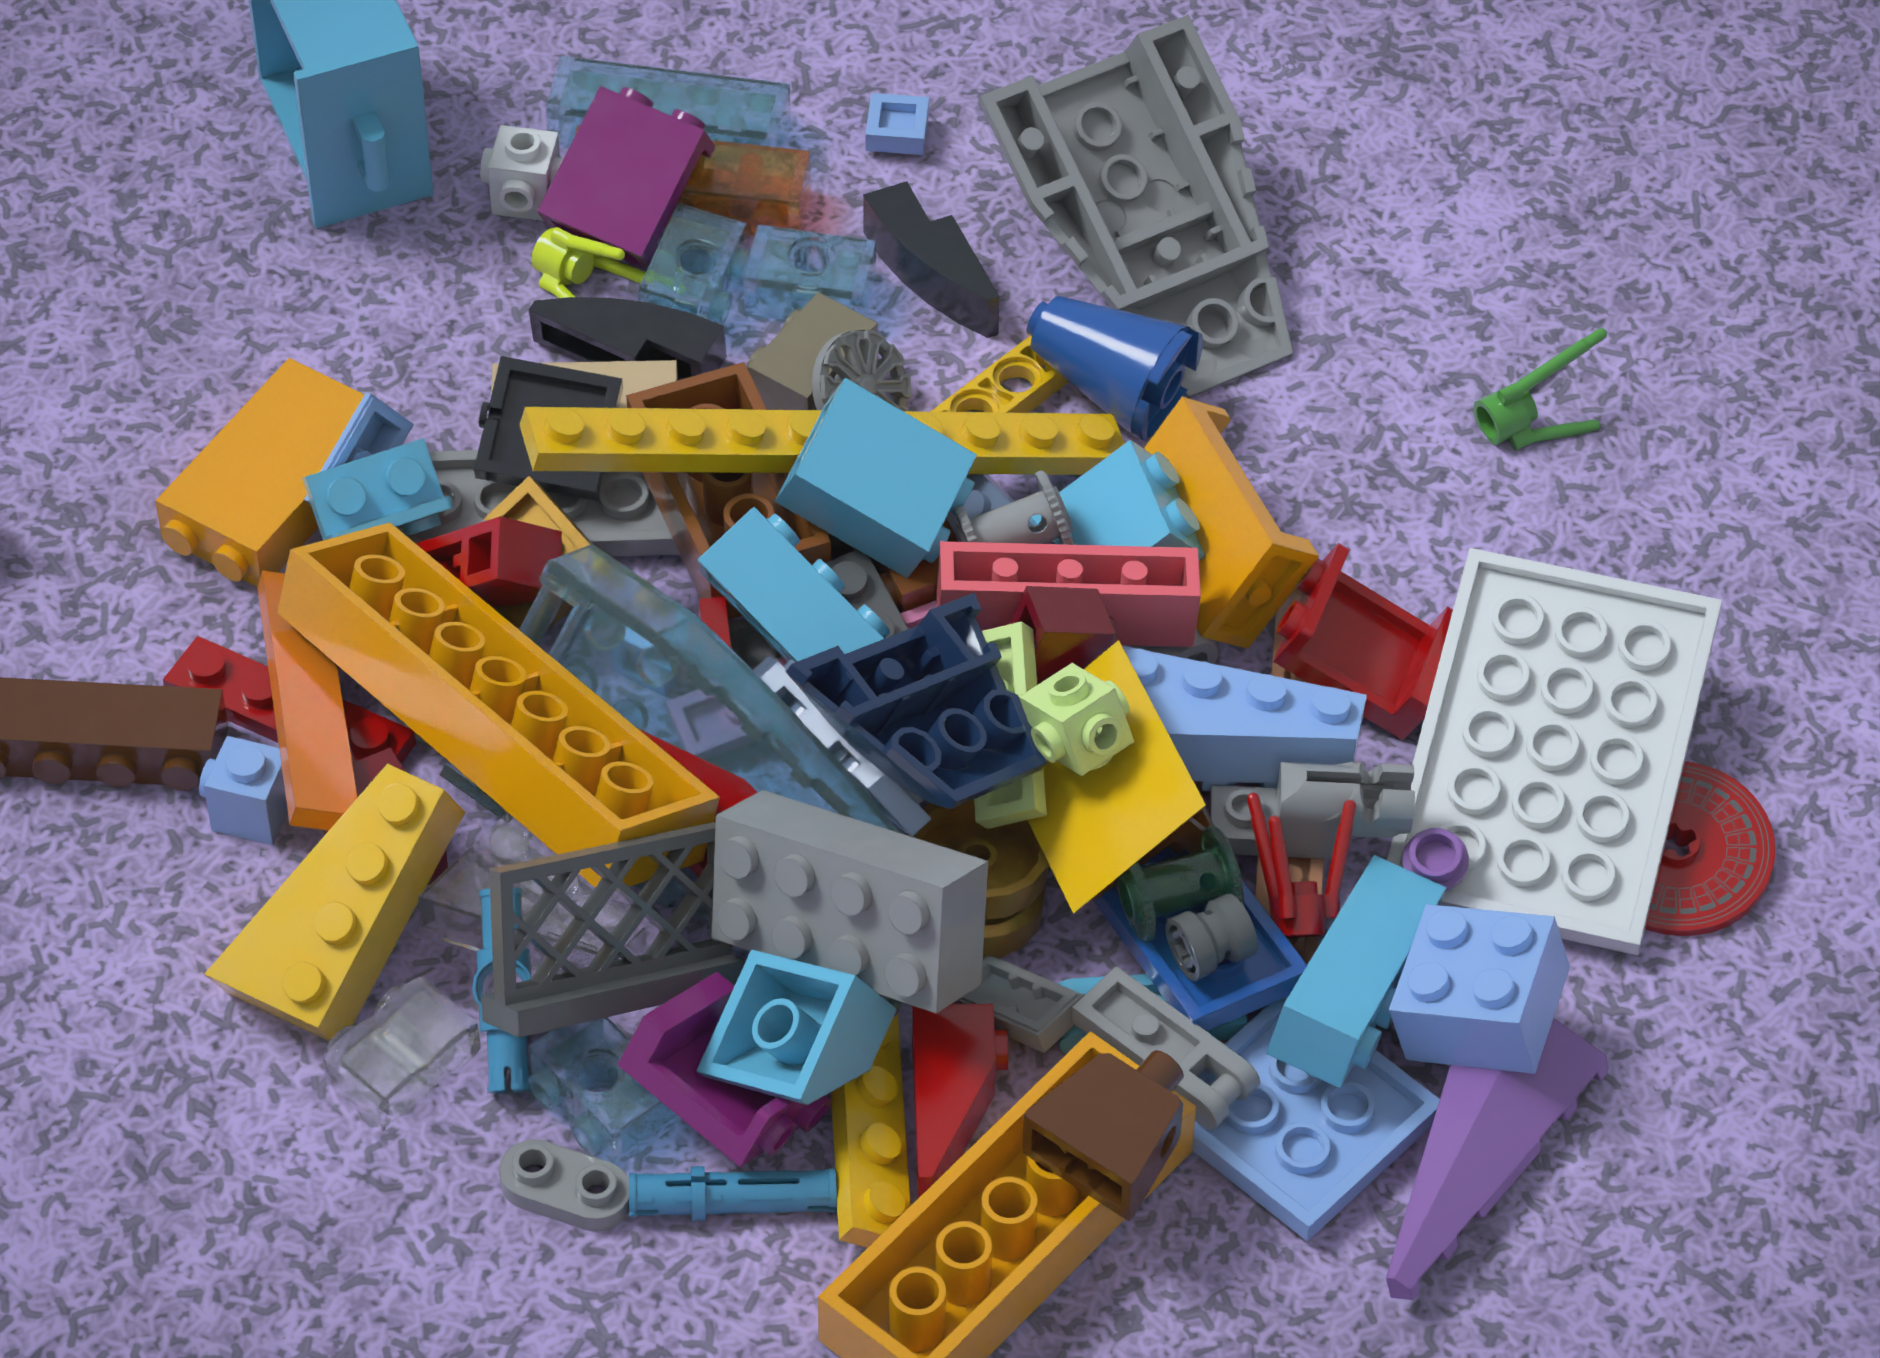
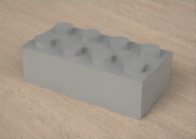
[712,790,988,1013]

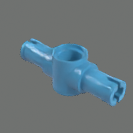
[472,887,532,1094]

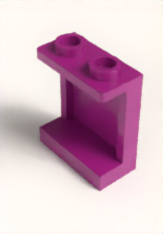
[537,86,716,273]
[617,972,832,1167]

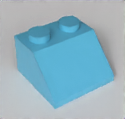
[696,949,897,1105]

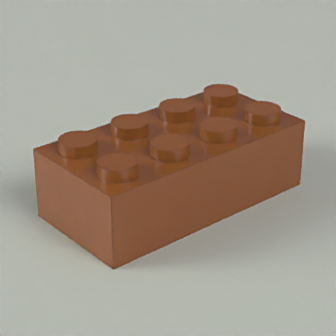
[626,362,831,620]

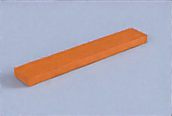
[257,570,357,831]

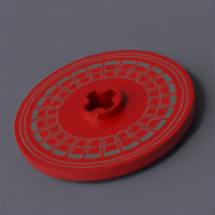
[1645,761,1776,936]

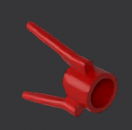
[1247,792,1356,938]

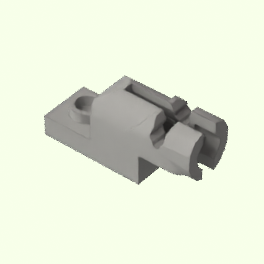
[1209,762,1415,859]

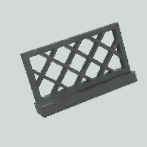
[482,822,746,1038]

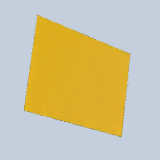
[1028,640,1206,914]

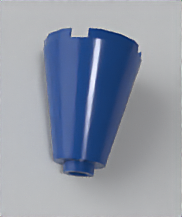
[1026,296,1203,441]

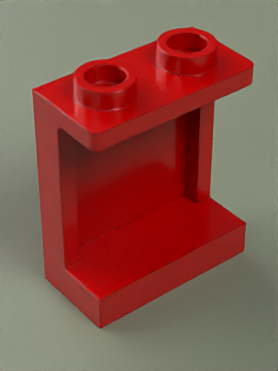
[1273,543,1453,740]

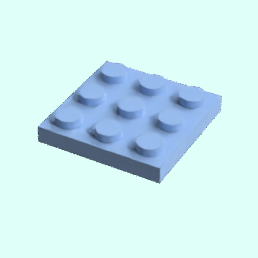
[1193,996,1440,1242]

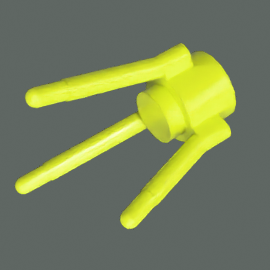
[531,227,685,298]

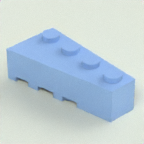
[1122,646,1367,791]

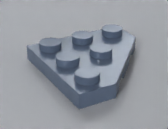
[750,656,932,837]

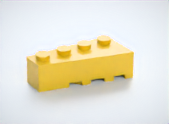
[205,764,465,1047]

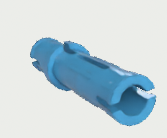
[629,1166,837,1221]

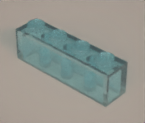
[546,56,791,173]

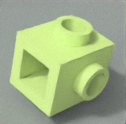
[1019,663,1135,776]

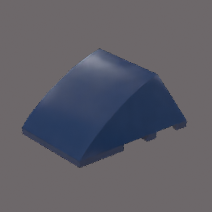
[786,592,1047,809]

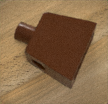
[1023,1050,1184,1221]

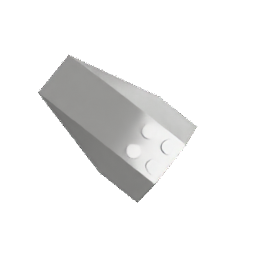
[978,14,1293,398]

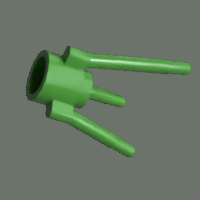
[1473,328,1607,451]

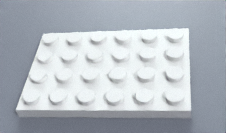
[1387,548,1722,955]

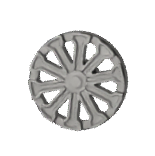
[812,330,911,411]

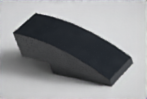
[863,181,1000,338]
[529,297,727,381]

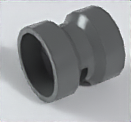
[1166,893,1258,981]

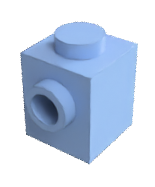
[199,736,288,845]

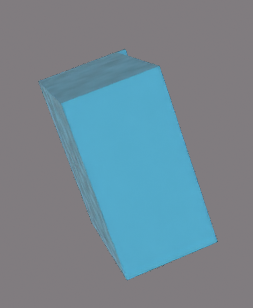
[249,0,434,229]

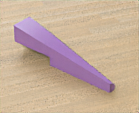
[1386,1018,1609,1300]

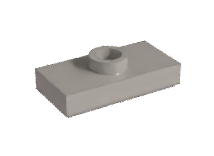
[952,955,1083,1053]

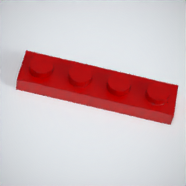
[163,635,416,764]

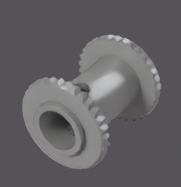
[954,470,1074,545]

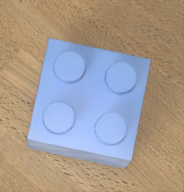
[1389,904,1570,1074]

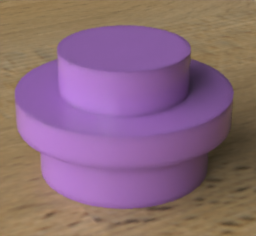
[1402,828,1469,892]

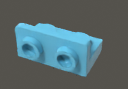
[302,438,453,540]

